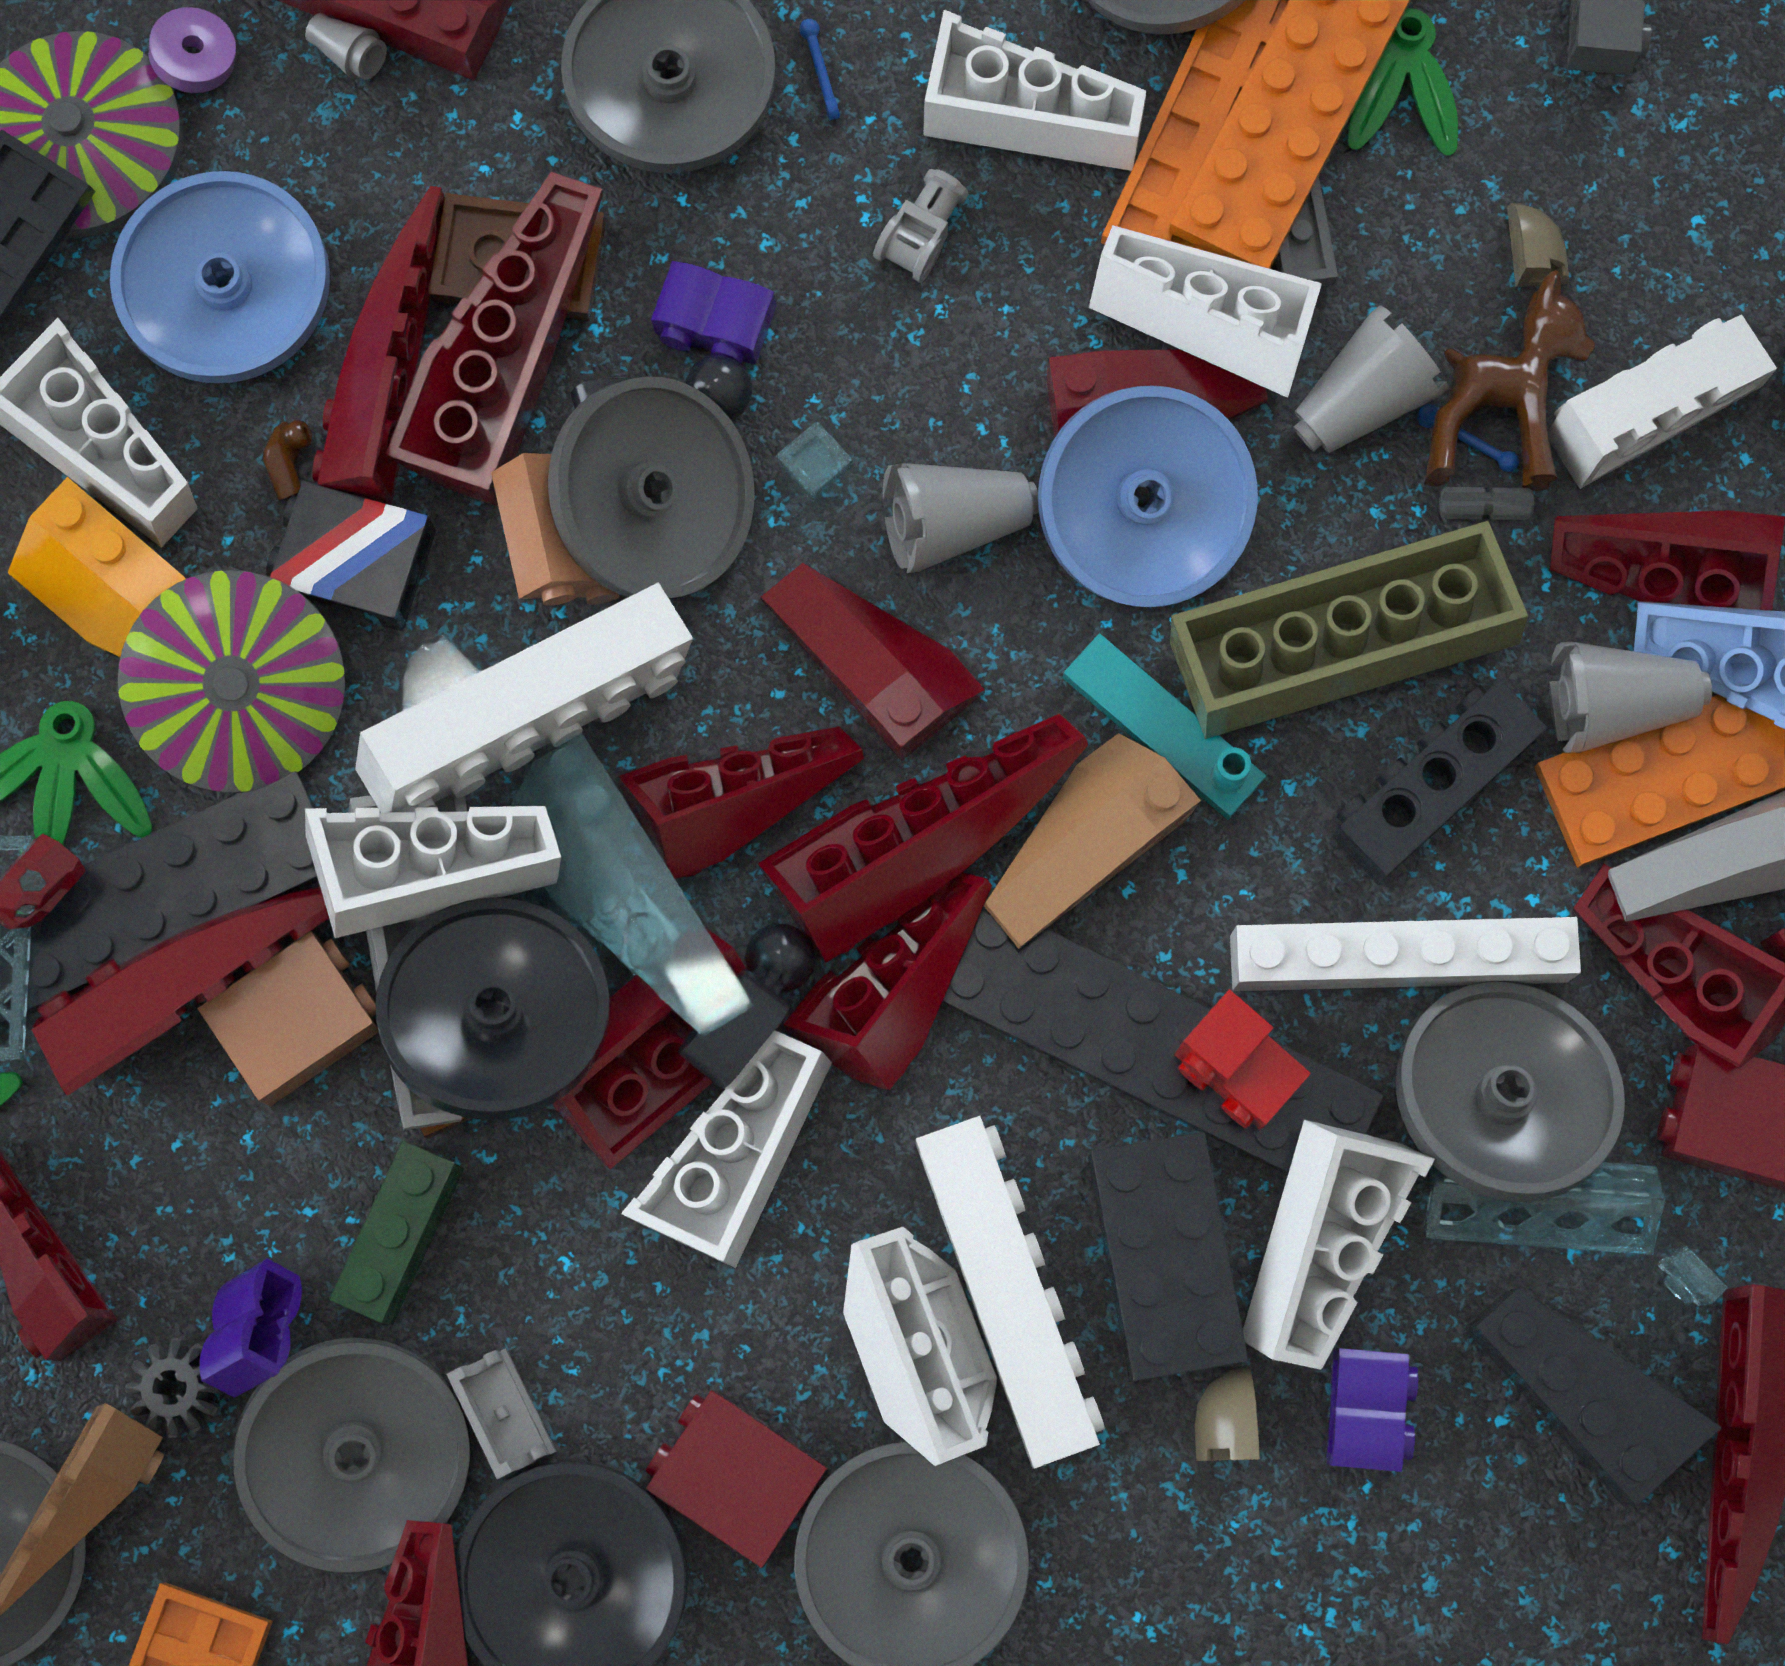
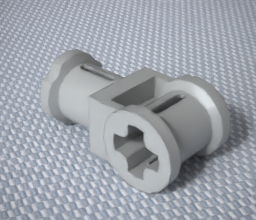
[873,169,969,283]

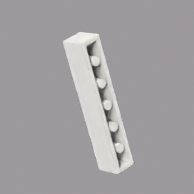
[1230,917,1581,991]
[916,1116,1105,1468]

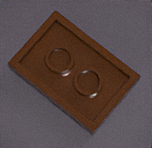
[428,193,606,321]

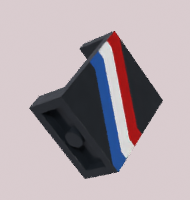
[266,481,436,632]

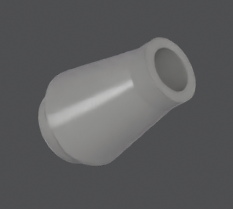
[305,13,386,80]

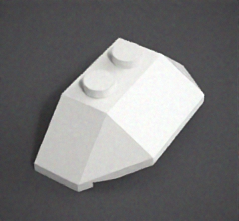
[843,1227,997,1466]

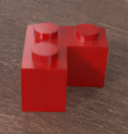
[1174,989,1311,1130]

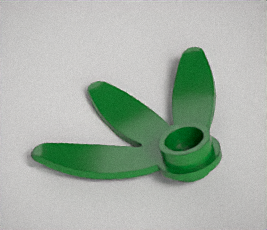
[1348,8,1458,155]
[0,701,152,846]

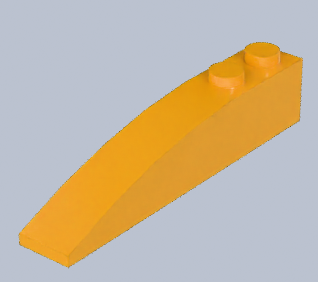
[7,477,186,657]

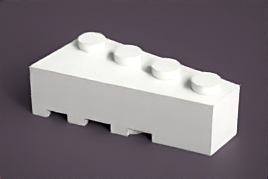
[923,10,1146,171]
[1089,225,1322,398]
[1548,314,1777,489]
[0,318,198,548]
[305,806,561,938]
[621,1030,832,1268]
[1243,1120,1435,1370]

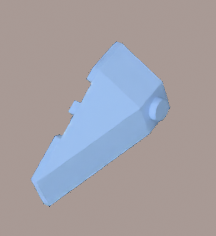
[1634,602,1785,729]

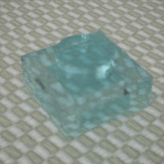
[776,421,853,501]
[1657,1246,1728,1306]

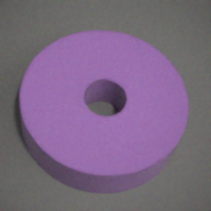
[148,7,236,93]

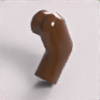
[263,419,312,501]

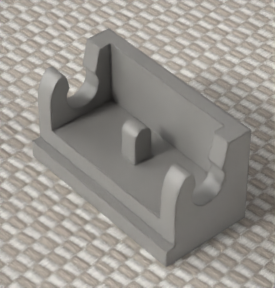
[447,1348,557,1479]

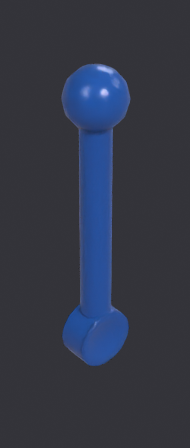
[799,19,840,121]
[1417,404,1519,472]

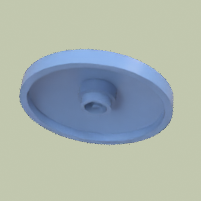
[110,171,330,383]
[1038,386,1258,607]

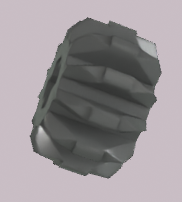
[125,1338,225,1438]

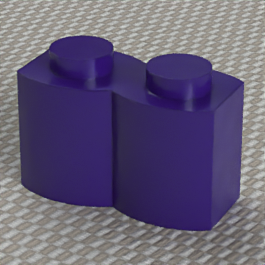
[651,261,777,364]
[200,1258,302,1398]
[1327,1348,1418,1472]

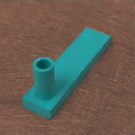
[1062,633,1266,820]

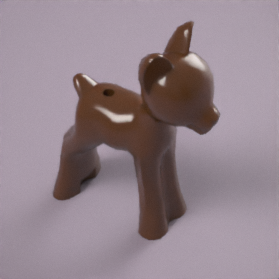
[1424,270,1595,491]

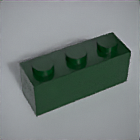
[329,1141,464,1326]

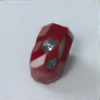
[0,833,86,929]

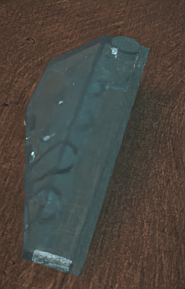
[510,733,753,1036]

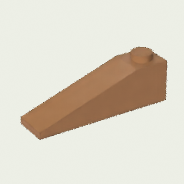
[984,733,1201,949]
[0,1403,165,1615]

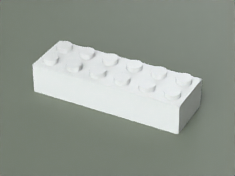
[355,582,693,812]

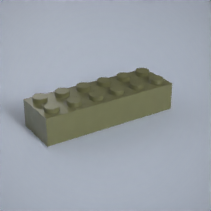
[1170,521,1528,739]

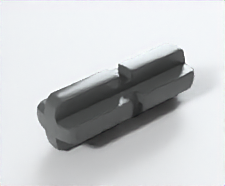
[1439,487,1535,520]

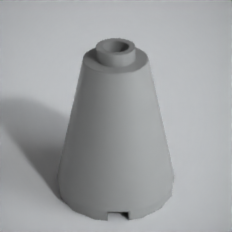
[1293,305,1449,453]
[883,463,1039,573]
[1550,642,1712,753]

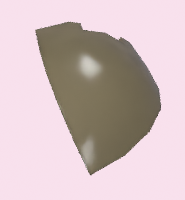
[1507,203,1569,287]
[1194,1366,1260,1461]

